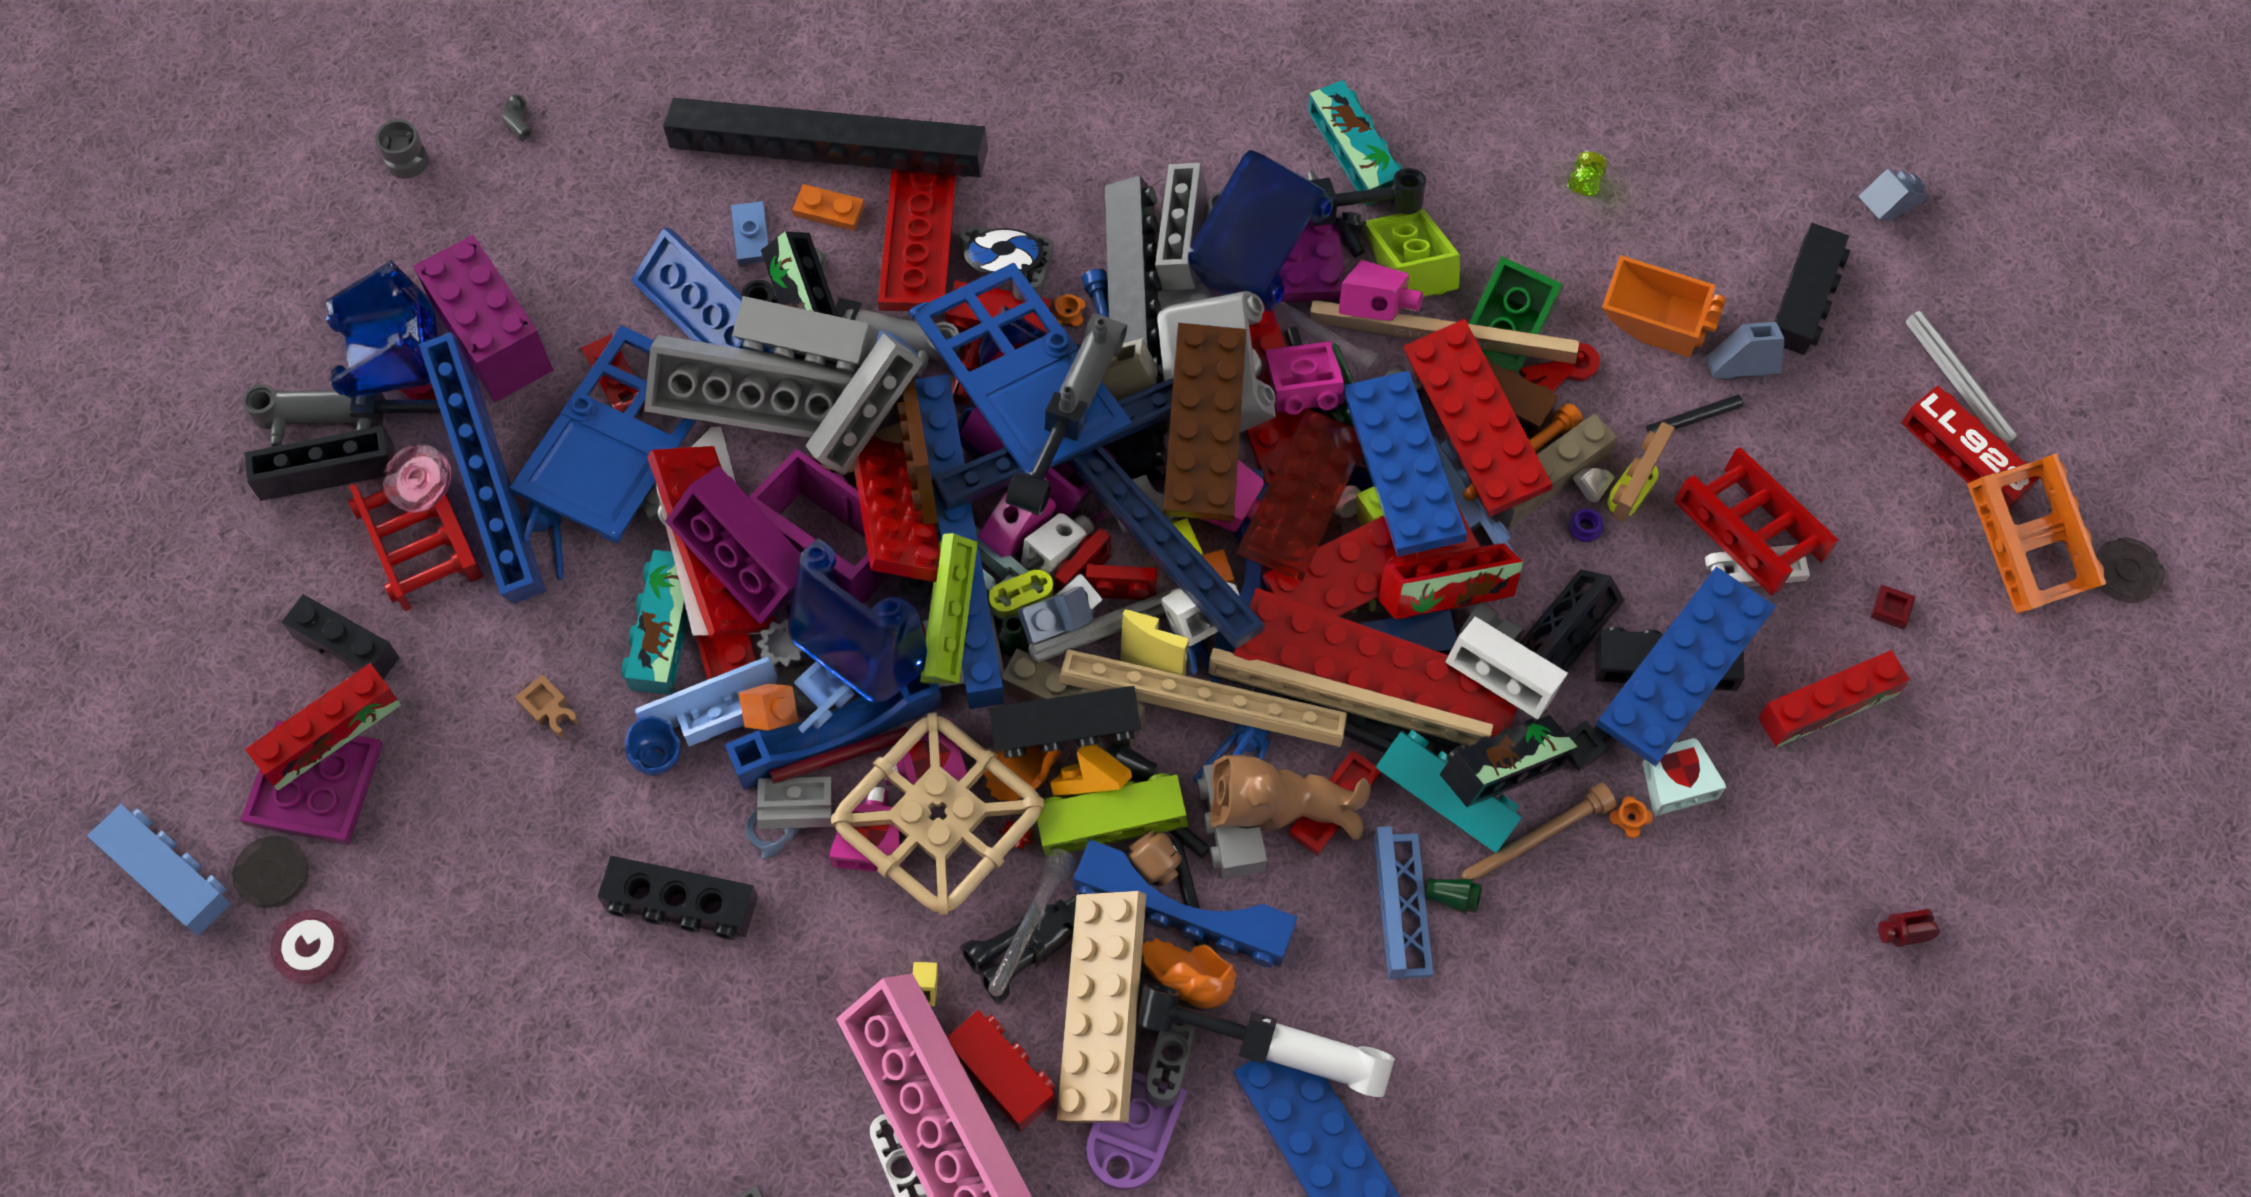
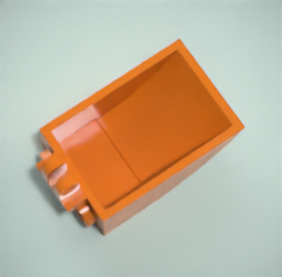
[1602,255,1726,358]

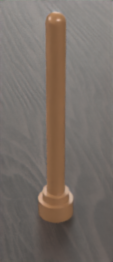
[1461,782,1617,882]

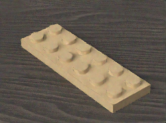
[1056,891,1147,1123]

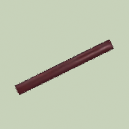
[769,727,908,784]

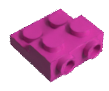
[1265,341,1344,414]

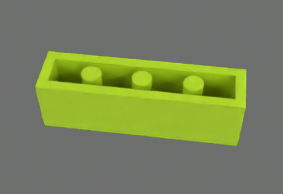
[1037,773,1188,857]

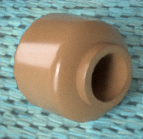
[1128,830,1182,887]

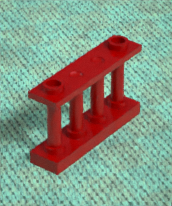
[1674,447,1839,596]
[348,453,484,611]

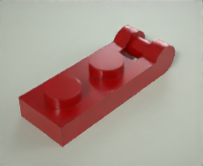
[581,334,645,413]

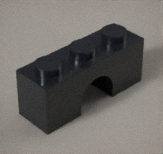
[282,594,400,680]

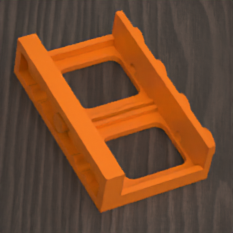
[1967,453,2106,614]

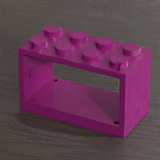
[413,234,554,403]
[749,449,891,615]

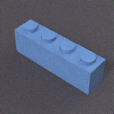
[87,804,231,936]

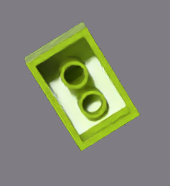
[1363,208,1460,297]

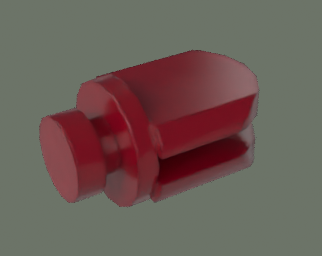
[1878,909,1940,947]

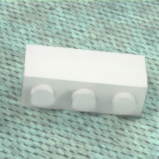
[1445,617,1568,719]

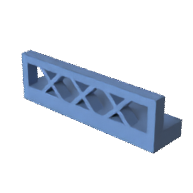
[1374,826,1434,979]

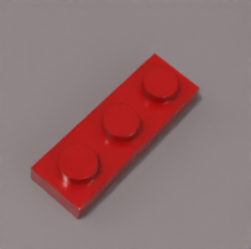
[1288,749,1381,856]

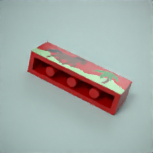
[1378,543,1523,619]
[1758,650,1910,748]
[245,663,401,790]

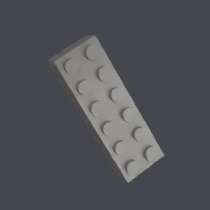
[644,335,859,438]

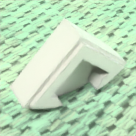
[1572,468,1615,502]

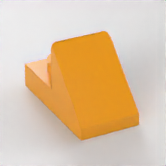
[1050,745,1132,796]

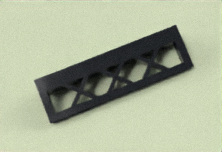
[1519,569,1625,672]

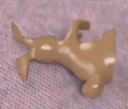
[1210,755,1371,841]

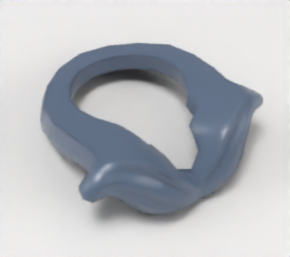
[745,810,800,860]

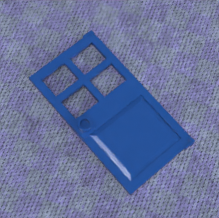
[909,262,1132,473]
[509,325,697,544]

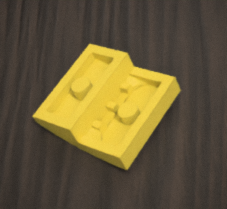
[1120,609,1189,676]

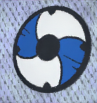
[964,228,1043,275]

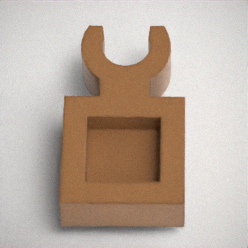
[515,674,579,738]

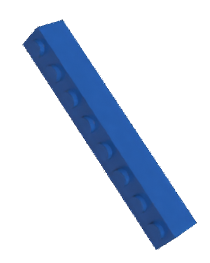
[419,332,546,604]

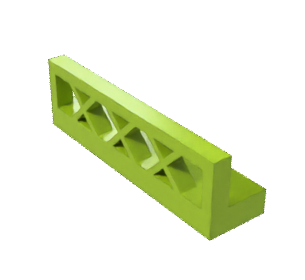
[920,533,978,684]

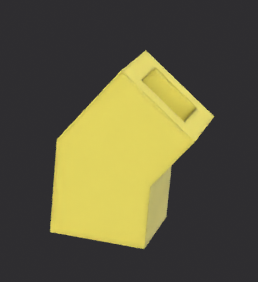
[913,962,938,1006]

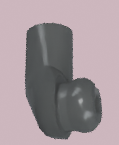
[502,94,533,141]

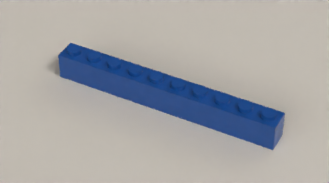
[915,374,1005,710]

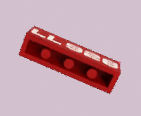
[1901,385,2040,510]

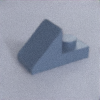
[1017,586,1094,643]

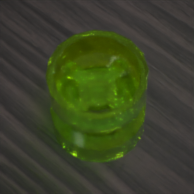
[1568,151,1608,197]

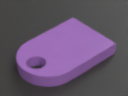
[1086,1070,1187,1190]

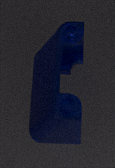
[1188,150,1334,313]
[326,260,438,398]
[787,538,927,703]

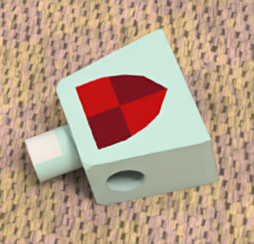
[1643,738,1726,816]

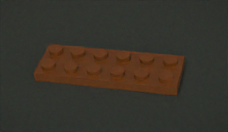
[1163,323,1246,522]
[897,348,938,524]

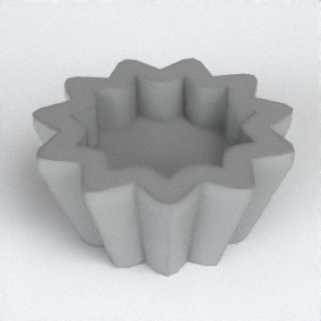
[757,619,808,668]

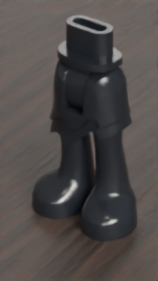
[960,895,1077,1005]

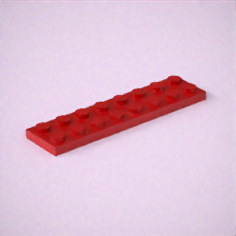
[1233,588,1517,738]

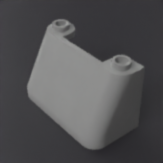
[1158,291,1276,432]

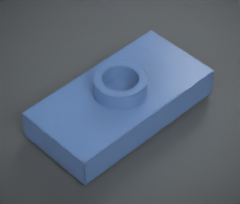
[731,201,769,265]

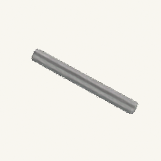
[1906,311,2018,446]
[1028,589,1174,663]

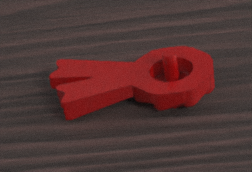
[1520,342,1600,393]

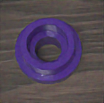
[1568,508,1604,542]

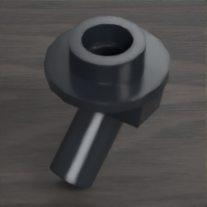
[1336,211,1367,257]

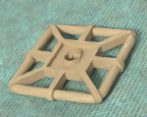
[831,712,1045,916]

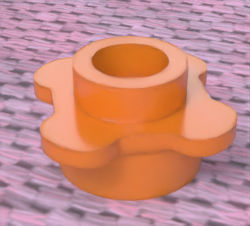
[1053,294,1086,327]
[1609,796,1653,839]

